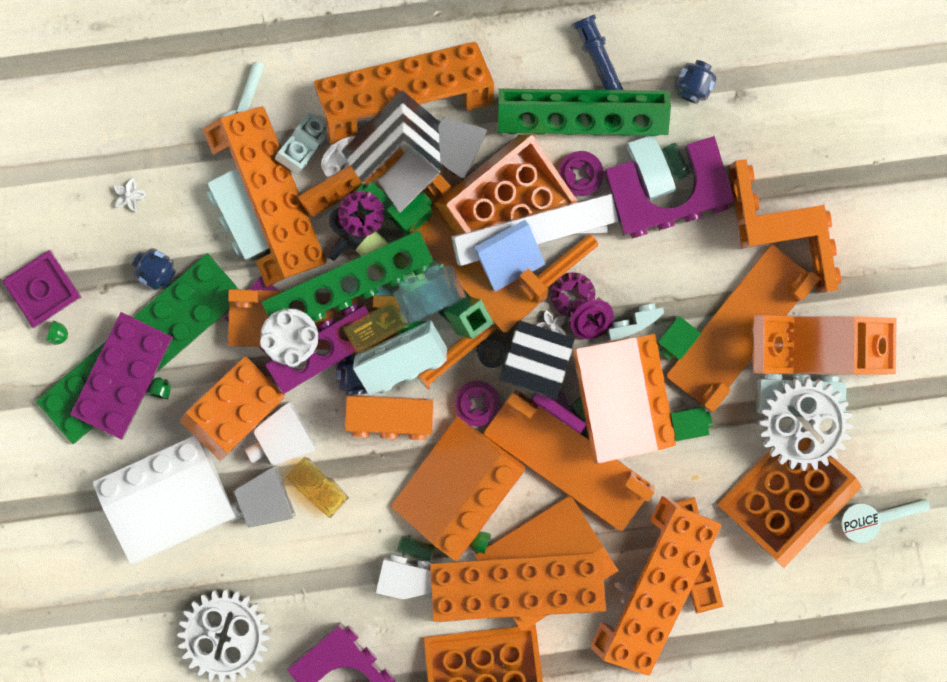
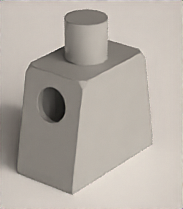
[438,117,487,181]
[229,466,296,528]

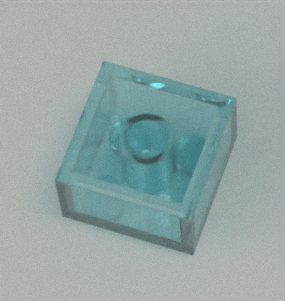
[393,264,467,324]

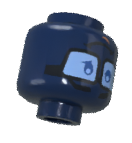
[675,60,716,104]
[132,248,176,290]
[336,355,368,395]

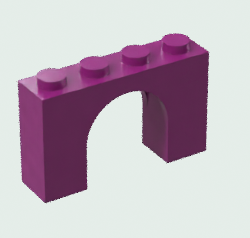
[604,136,734,239]
[287,623,396,682]

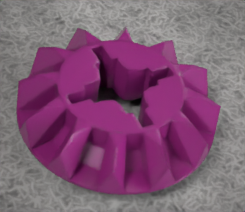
[558,151,604,196]
[339,191,384,237]
[550,272,596,317]
[569,297,614,339]
[455,381,500,426]

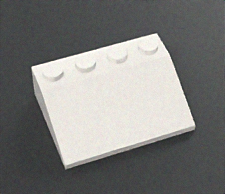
[92,436,236,565]

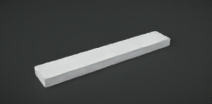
[451,193,618,265]

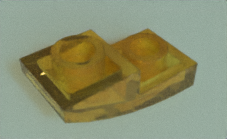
[286,457,350,518]

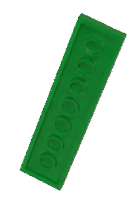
[36,253,239,444]

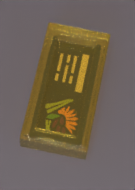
[343,300,408,354]

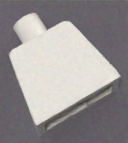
[245,402,317,466]

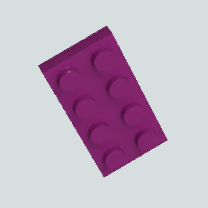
[70,312,173,440]

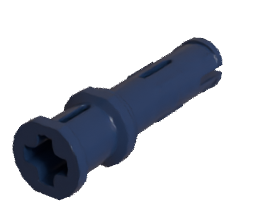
[572,14,624,90]

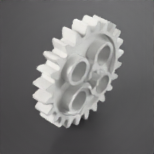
[758,377,853,471]
[177,589,271,682]

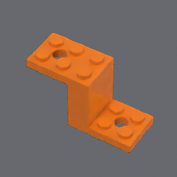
[728,159,841,293]
[752,315,896,375]

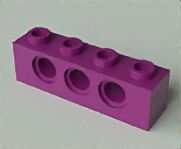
[266,303,371,394]

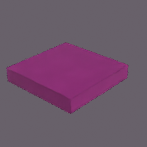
[2,250,82,328]
[532,393,586,433]

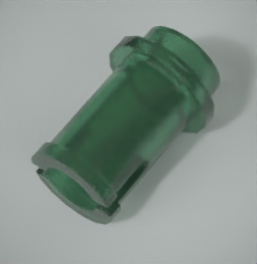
[661,143,691,181]
[397,534,435,562]

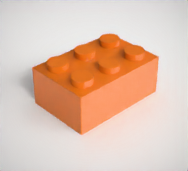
[180,356,286,462]
[345,395,434,440]

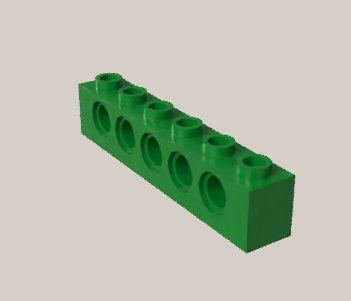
[498,88,671,136]
[262,230,434,322]

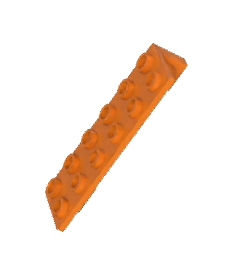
[314,41,494,145]
[203,106,326,287]
[415,174,548,334]
[666,245,821,412]
[228,289,402,351]
[484,388,655,531]
[590,496,721,676]
[430,553,606,622]

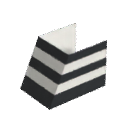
[342,90,441,213]
[498,320,575,400]

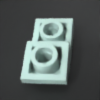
[275,113,327,175]
[627,136,676,200]
[607,303,664,341]

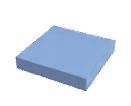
[474,219,545,292]

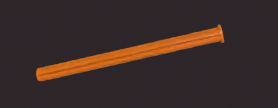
[417,234,599,390]

